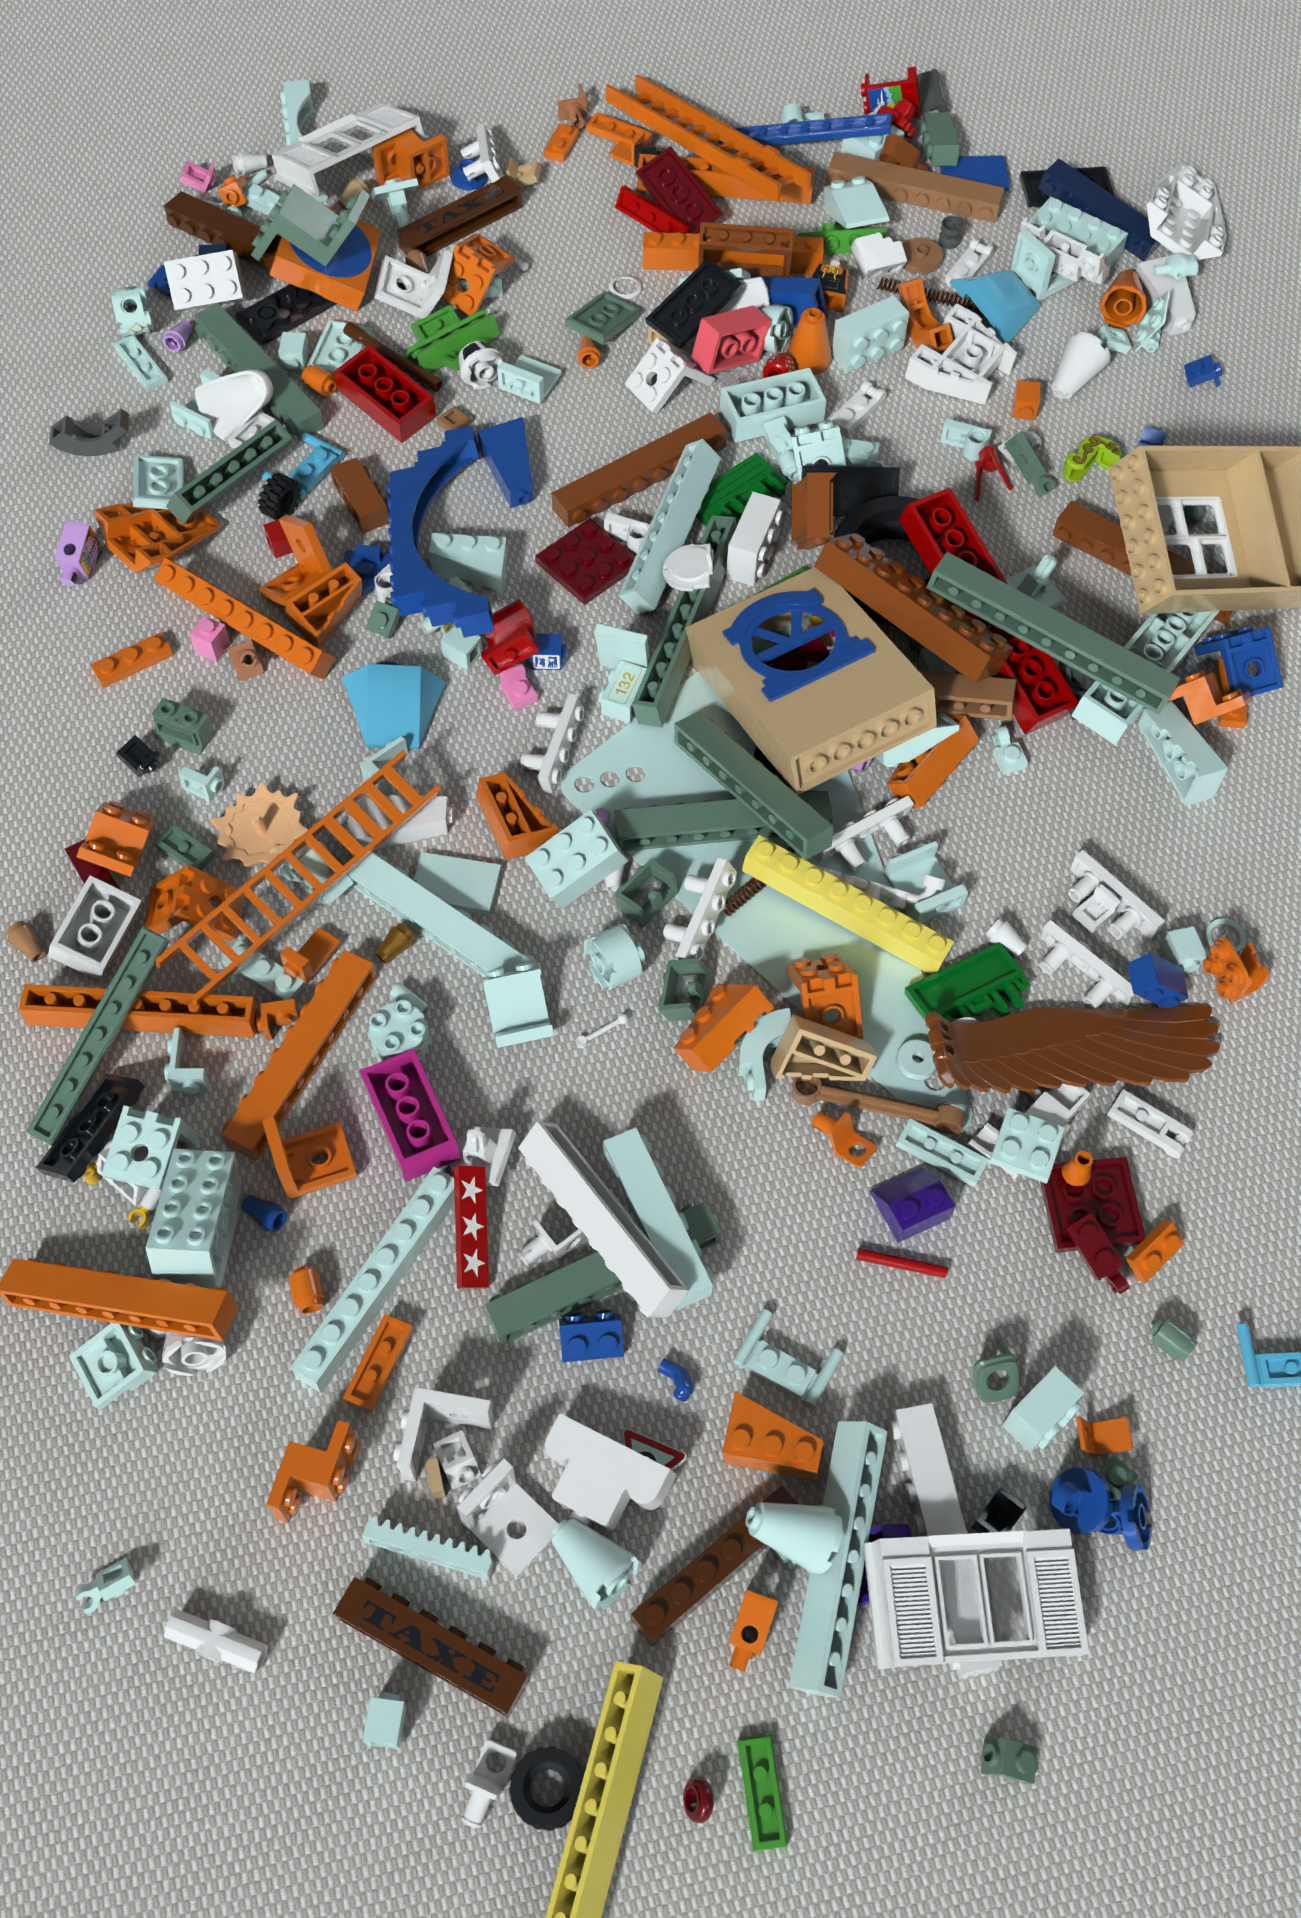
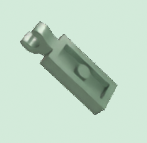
[1004,431,1056,497]

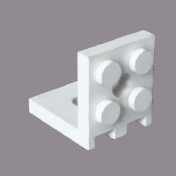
[374,250,453,319]
[625,337,715,414]
[393,1387,494,1482]
[457,1458,558,1579]

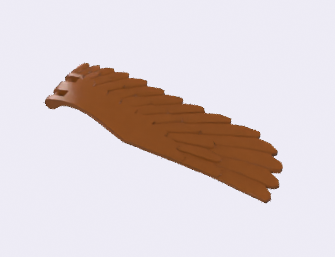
[925,1005,1220,1093]

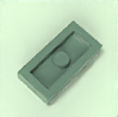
[154,824,215,870]

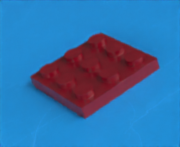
[535,518,636,606]
[1040,1157,1146,1253]

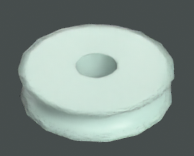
[896,1038,936,1081]

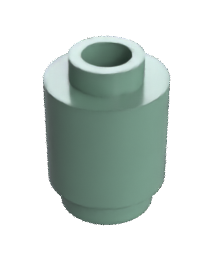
[1149,1317,1198,1362]

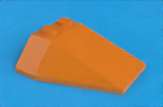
[94,503,222,573]

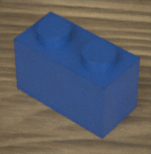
[1127,952,1189,1009]

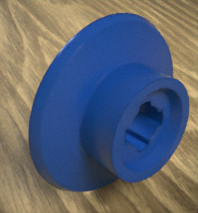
[450,159,489,190]

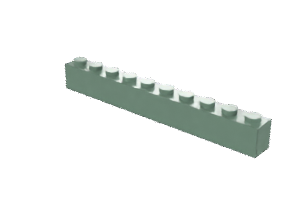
[632,515,737,727]
[926,552,1180,715]

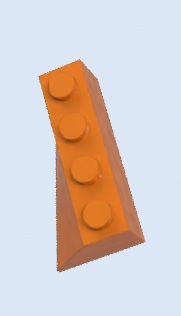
[887,715,979,809]

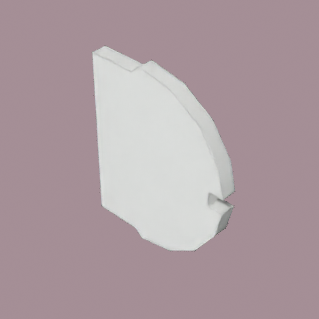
[662,544,714,591]

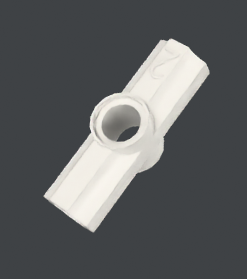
[163,1609,269,1675]

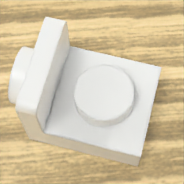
[433,1430,481,1489]

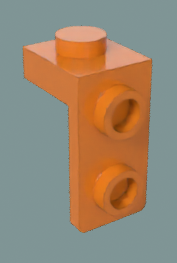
[280,928,340,984]

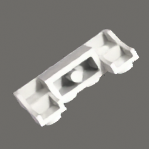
[1020,217,1110,285]
[968,1084,1091,1179]

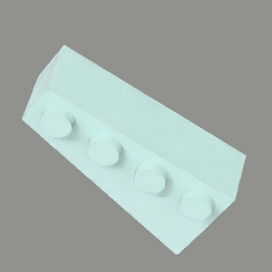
[1138,701,1228,806]

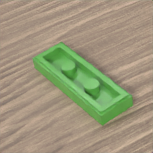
[737,1735,788,1852]

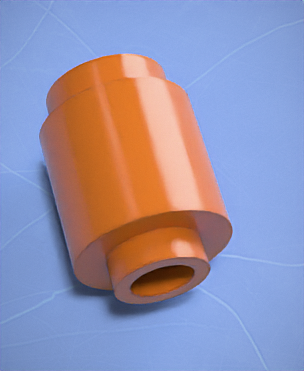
[302,365,337,397]
[288,1266,325,1314]

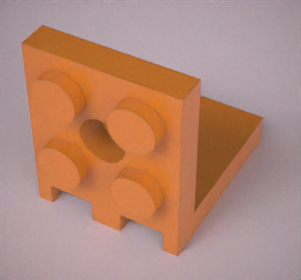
[441,233,515,316]
[258,514,332,606]
[144,865,242,942]
[786,954,864,1039]
[262,1116,357,1200]

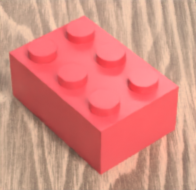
[691,305,771,375]

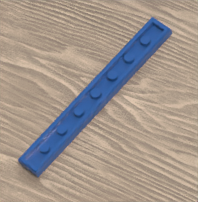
[719,113,892,146]

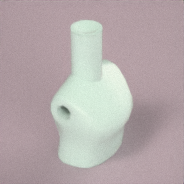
[1152,253,1198,279]

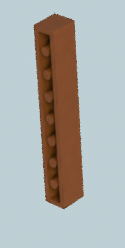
[552,412,727,528]
[1052,501,1237,625]

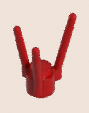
[975,446,1013,502]

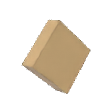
[425,1458,446,1500]

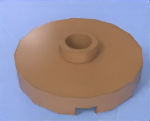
[902,238,943,275]

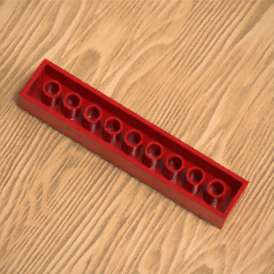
[898,488,1079,735]

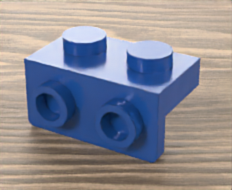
[559,1309,624,1363]

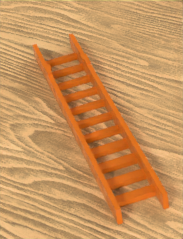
[606,75,811,201]
[156,750,441,1006]

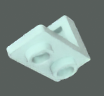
[360,736,408,795]
[164,1028,209,1094]

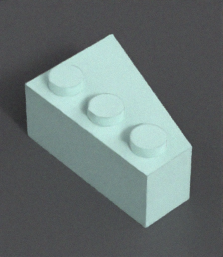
[429,533,508,596]

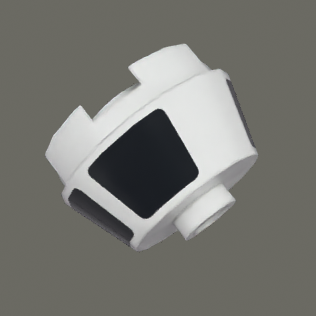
[458,341,503,390]

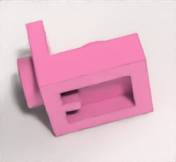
[500,664,538,711]

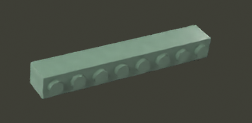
[194,303,324,441]
[674,711,833,860]
[615,790,833,852]
[485,1201,721,1346]

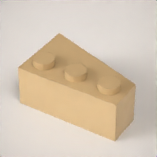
[769,1015,877,1081]

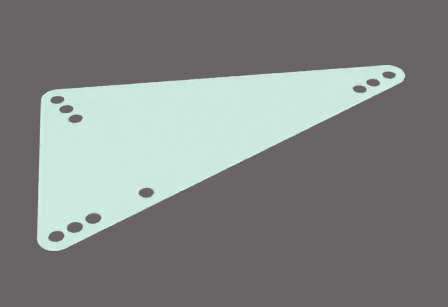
[561,623,972,1136]

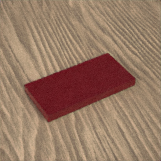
[635,146,724,234]

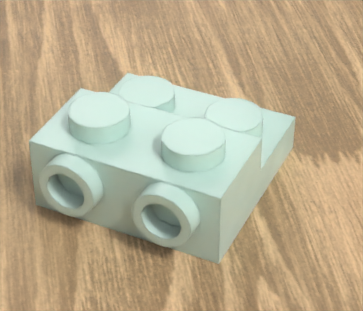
[69,1323,157,1409]

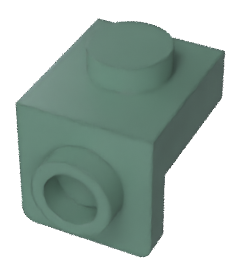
[365,599,405,639]
[981,1738,1038,1784]

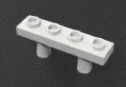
[460,123,501,183]
[520,694,584,794]
[816,796,914,872]
[1068,850,1165,940]
[663,858,737,960]
[1039,920,1136,1009]

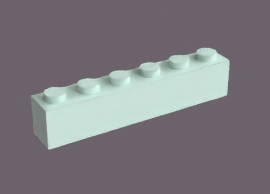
[603,1128,715,1310]

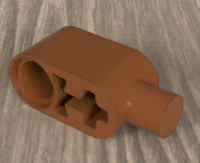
[879,134,928,171]

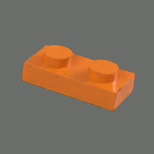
[544,123,579,162]
[1126,1219,1184,1283]

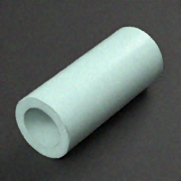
[390,983,430,1017]

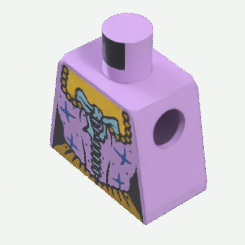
[55,520,104,586]

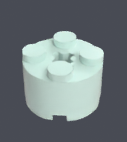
[584,924,645,990]

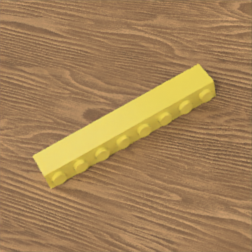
[742,835,954,975]
[545,1661,664,1918]

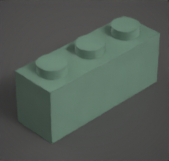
[919,112,960,166]

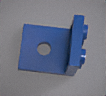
[1194,626,1284,696]

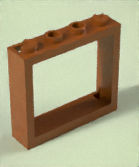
[698,222,794,278]

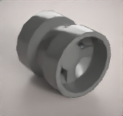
[938,216,963,249]

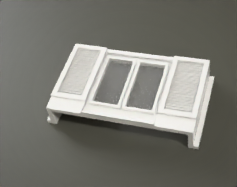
[271,103,429,197]
[863,1529,1089,1670]

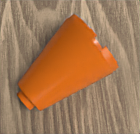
[1100,270,1147,328]
[786,308,832,375]

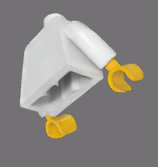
[82,1140,162,1230]

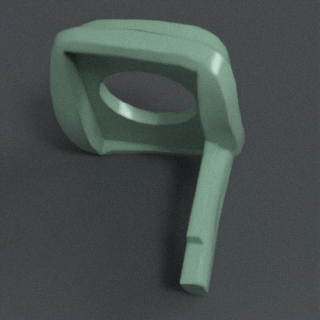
[973,1333,1020,1402]

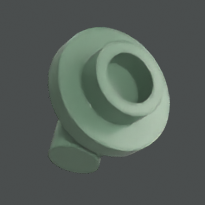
[1183,505,1206,524]

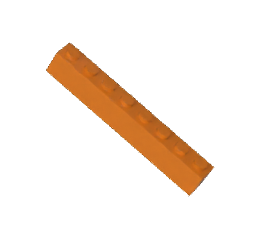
[637,154,814,204]
[643,232,824,274]
[153,558,336,680]
[221,950,377,1161]
[18,984,259,1038]
[0,1258,239,1341]

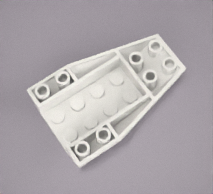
[1147,163,1227,260]

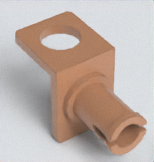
[558,84,587,129]
[224,640,264,681]

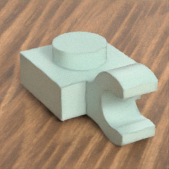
[992,726,1028,775]
[74,1558,135,1614]

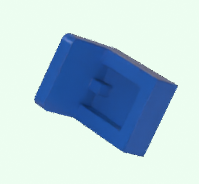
[1184,355,1223,388]
[1137,427,1167,447]

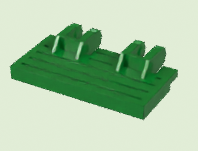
[696,453,788,527]
[904,942,1031,1022]

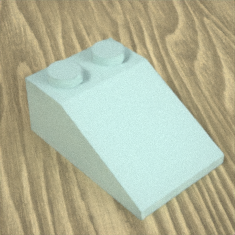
[824,176,889,229]
[875,713,959,767]

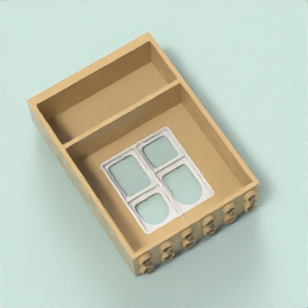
[1109,446,1301,614]

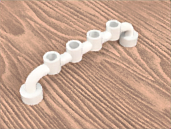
[794,850,946,908]

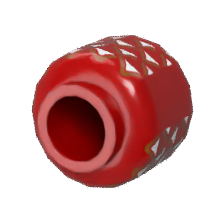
[762,353,795,378]

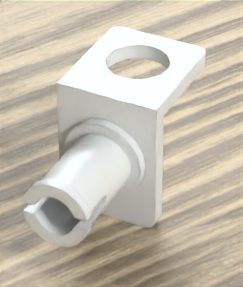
[516,1219,587,1268]
[461,1739,517,1828]

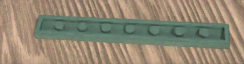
[26,926,170,1145]

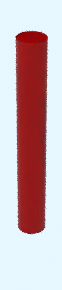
[856,1248,948,1278]

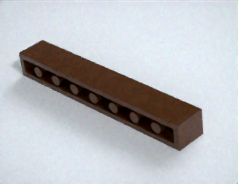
[164,191,282,271]

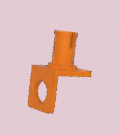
[812,1111,877,1168]

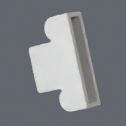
[545,1413,677,1531]

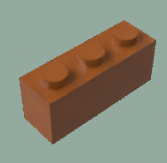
[330,457,390,533]

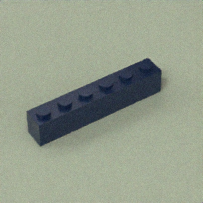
[1038,158,1160,262]

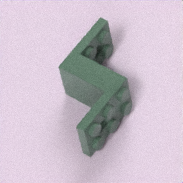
[251,184,370,267]

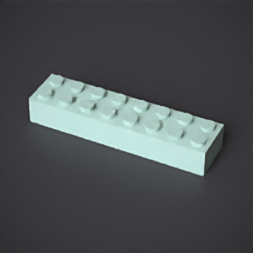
[1071,611,1219,745]

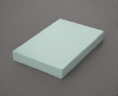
[307,320,373,374]
[133,455,184,510]
[594,623,650,669]
[414,852,501,916]

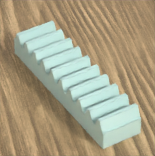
[362,1515,494,1580]

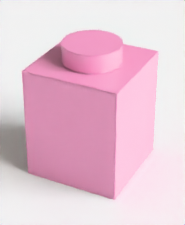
[189,616,230,662]

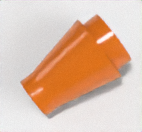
[577,336,601,369]
[1062,1151,1093,1186]

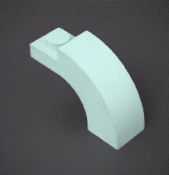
[738,1008,791,1101]

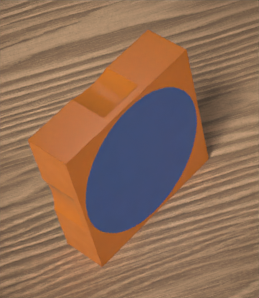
[269,206,381,312]

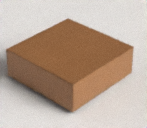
[437,406,471,431]

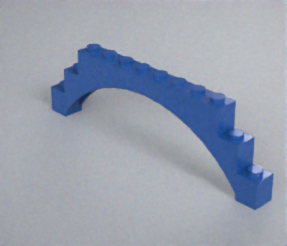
[387,425,494,638]

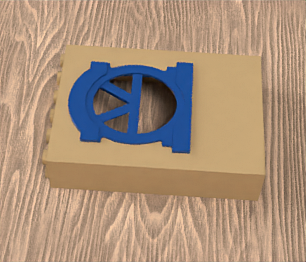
[686,567,937,795]

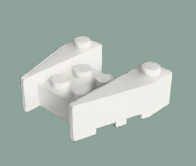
[905,304,1017,405]

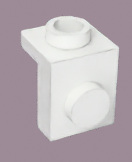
[1072,884,1120,934]

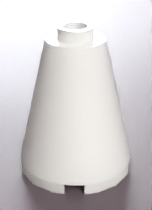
[1051,332,1111,399]
[162,1332,226,1376]

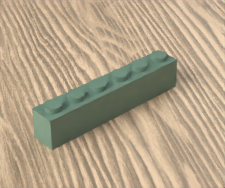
[166,419,293,525]

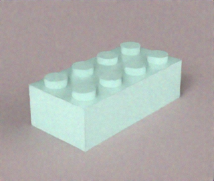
[1028,197,1128,269]
[720,367,826,443]

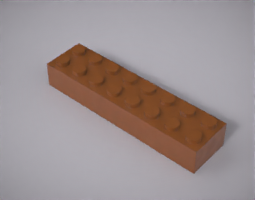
[814,533,1013,683]

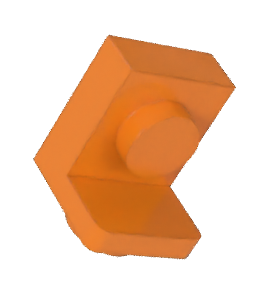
[256,999,299,1040]

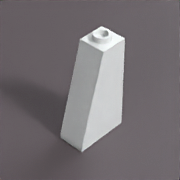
[1136,254,1196,336]
[347,795,453,855]

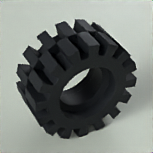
[258,473,301,520]

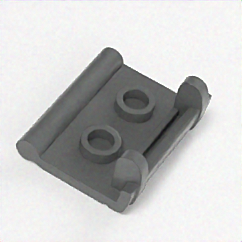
[903,69,948,119]

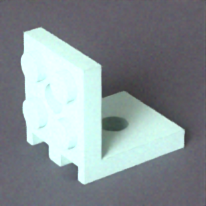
[1010,229,1079,301]
[790,421,846,481]
[101,1106,200,1191]

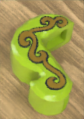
[1062,436,1122,482]

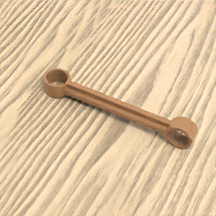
[792,1077,966,1135]

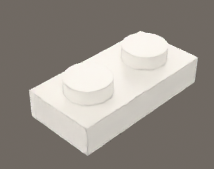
[228,410,275,449]

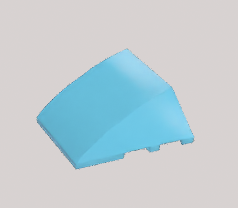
[950,271,1042,344]
[342,664,446,750]

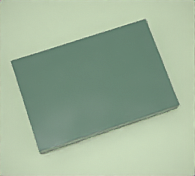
[565,291,641,345]

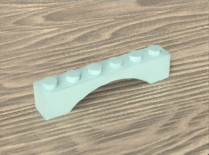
[280,79,323,184]

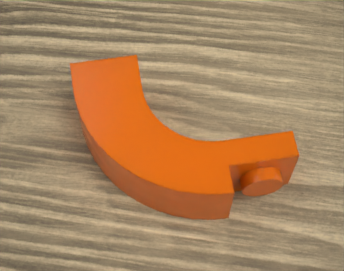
[897,277,953,352]

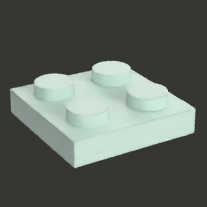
[989,1107,1065,1183]

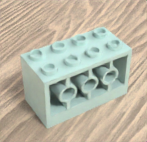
[146,1149,243,1289]

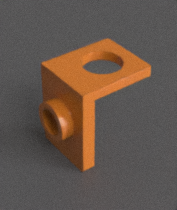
[609,132,645,167]
[1076,1417,1134,1457]

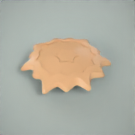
[210,782,308,867]

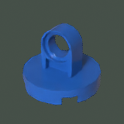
[1050,1468,1113,1535]
[1099,1483,1152,1551]

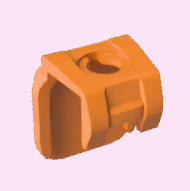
[1203,935,1270,1003]

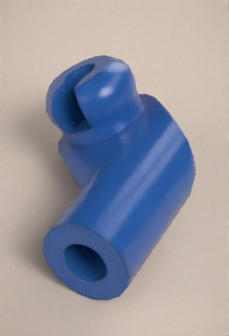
[657,1358,694,1402]

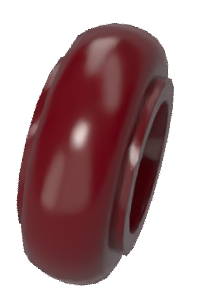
[683,1777,714,1823]

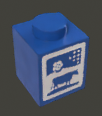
[530,633,567,670]

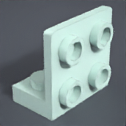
[497,355,561,404]

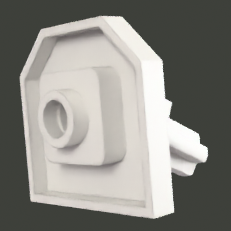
[449,1126,517,1187]

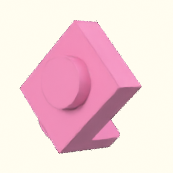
[180,161,217,193]

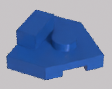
[343,544,392,596]

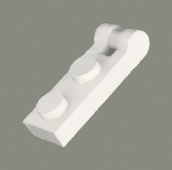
[945,238,995,286]
[829,381,887,437]
[1107,1089,1193,1158]

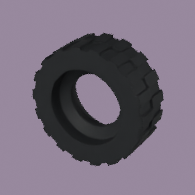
[509,1746,584,1831]

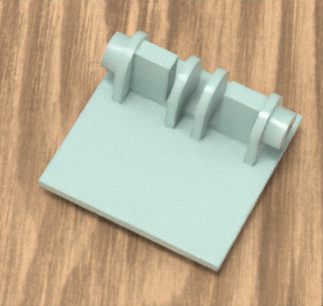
[1135,290,1170,353]

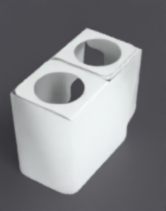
[851,232,907,282]

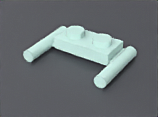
[242,170,280,215]
[733,1309,844,1408]

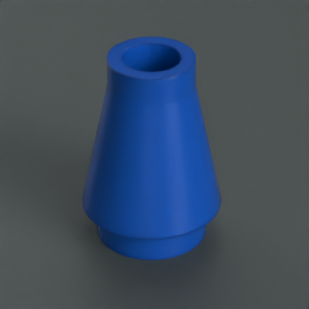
[241,1195,287,1232]

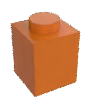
[1012,380,1040,420]

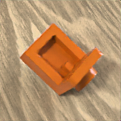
[218,174,248,207]

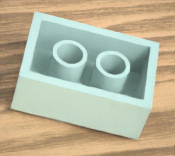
[831,296,909,373]
[525,809,628,909]

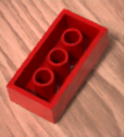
[334,345,436,443]

